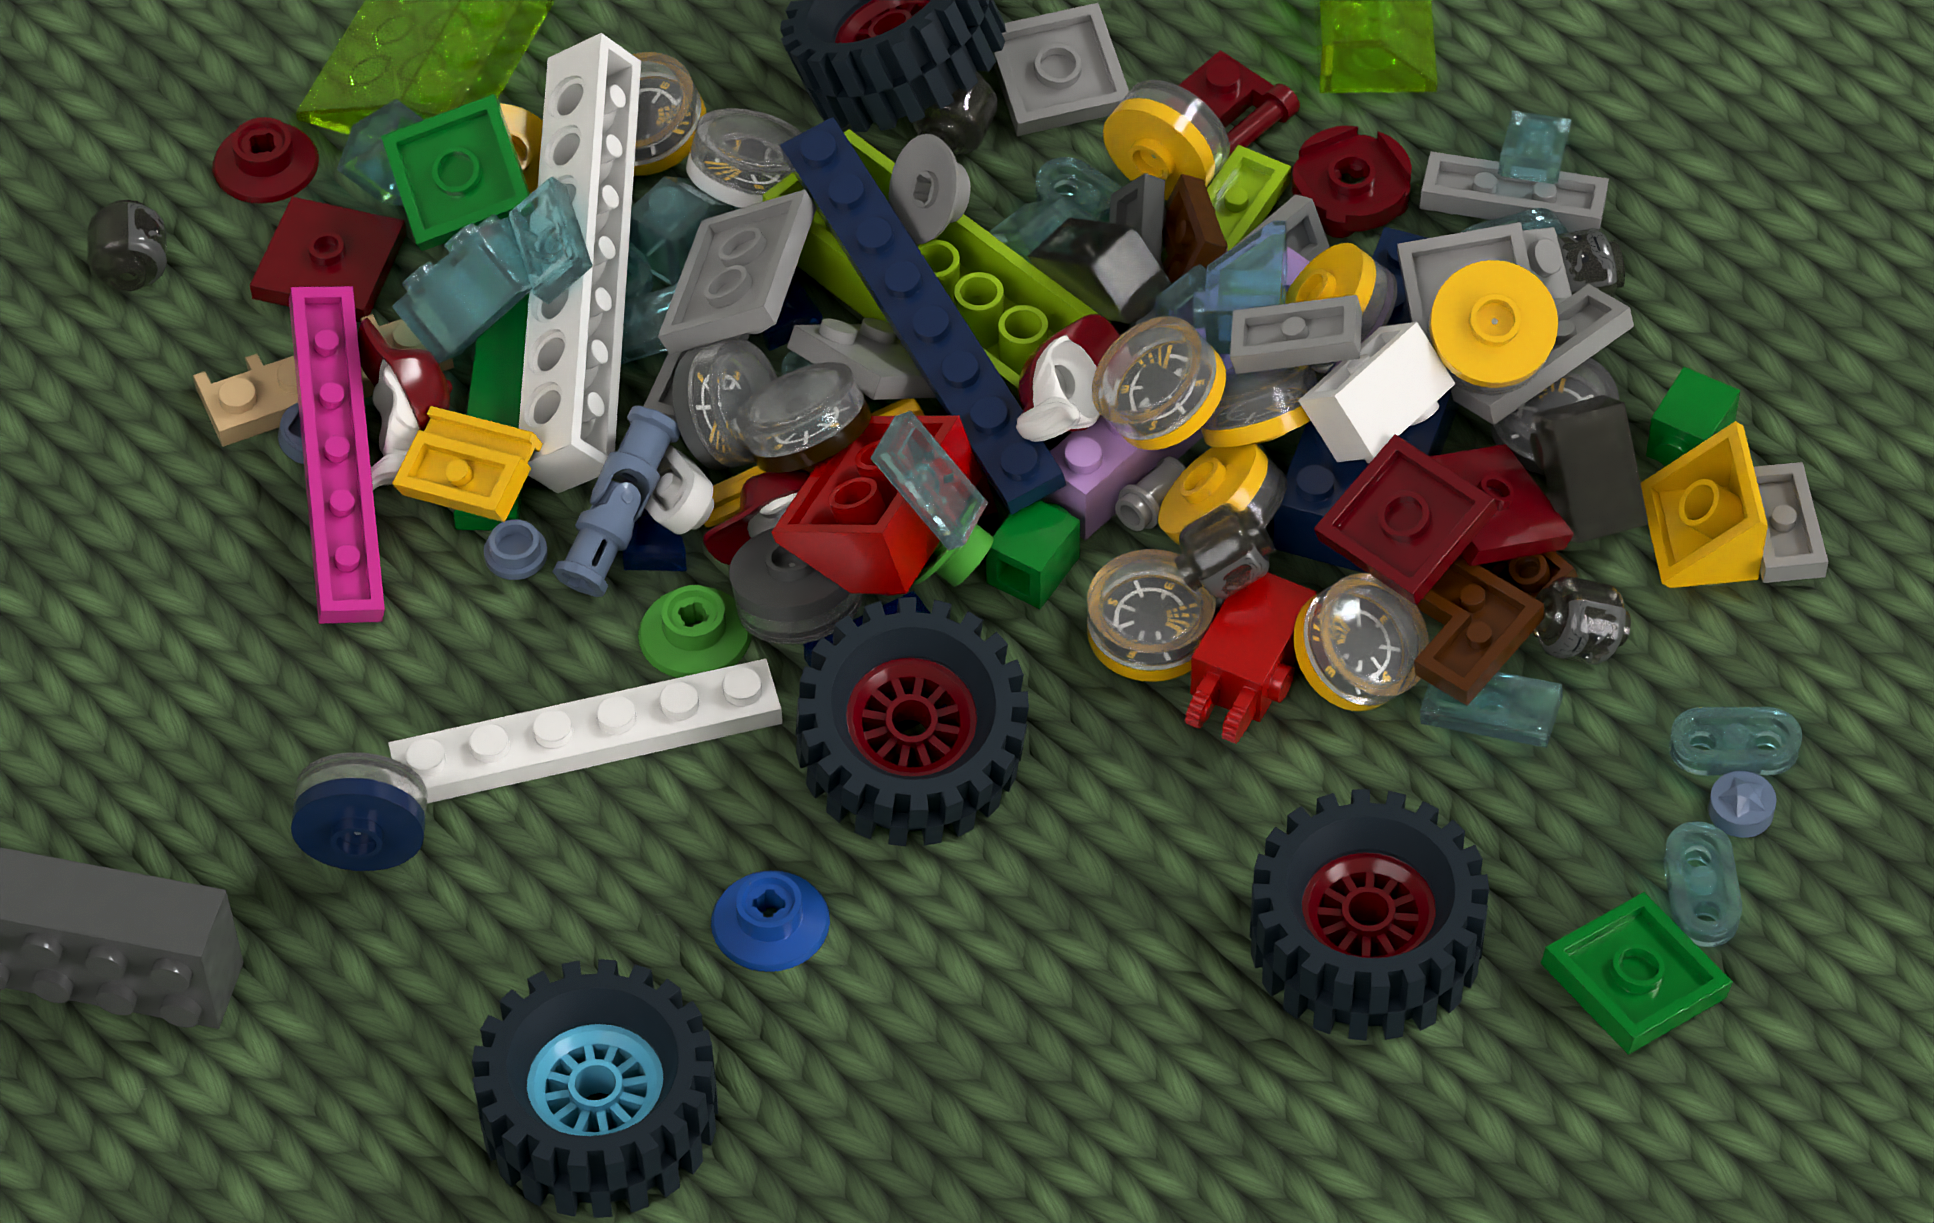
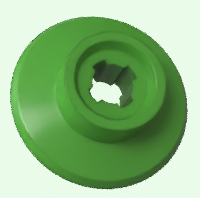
[913,493,994,587]
[638,585,752,678]

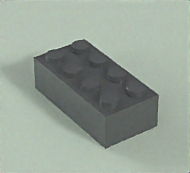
[0,847,244,1029]

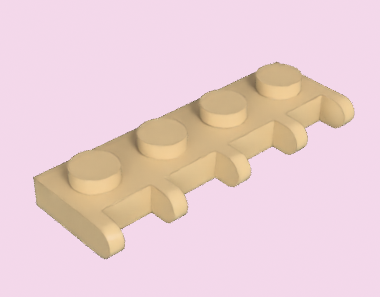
[193,297,454,447]

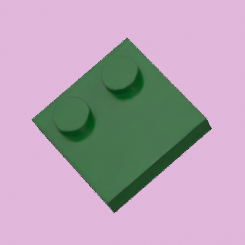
[381,94,536,251]
[1540,892,1733,1055]

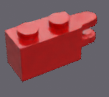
[1185,564,1317,744]

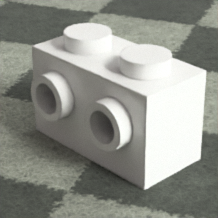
[1298,322,1455,463]

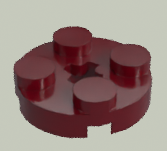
[1292,125,1412,238]

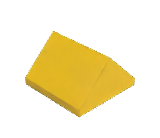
[1639,421,1768,588]

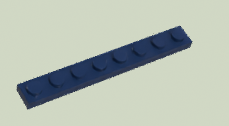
[780,117,1066,515]

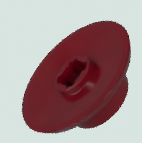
[212,117,319,204]

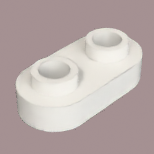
[645,445,714,535]

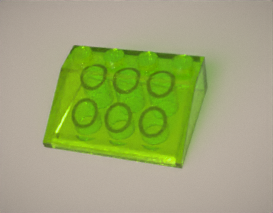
[296,0,554,145]

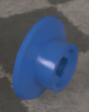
[711,871,830,972]

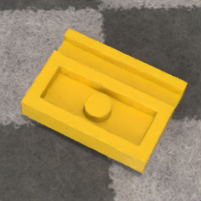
[392,406,543,523]

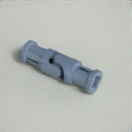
[552,406,681,597]

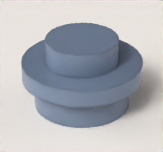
[484,519,548,580]

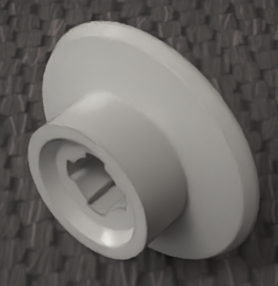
[889,134,970,244]

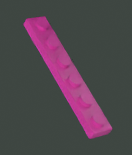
[289,286,385,624]

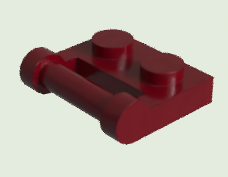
[1158,50,1300,179]

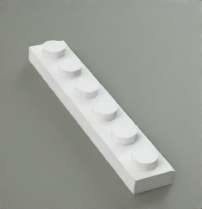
[388,658,783,805]

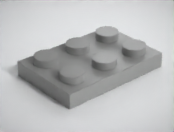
[658,190,817,355]

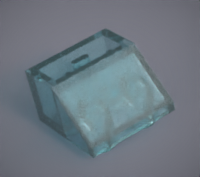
[392,212,546,363]

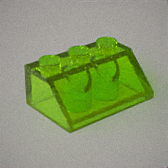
[1314,0,1438,93]

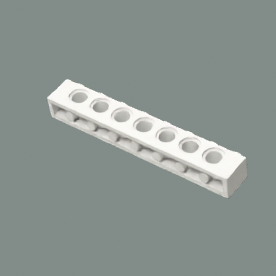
[519,33,641,493]

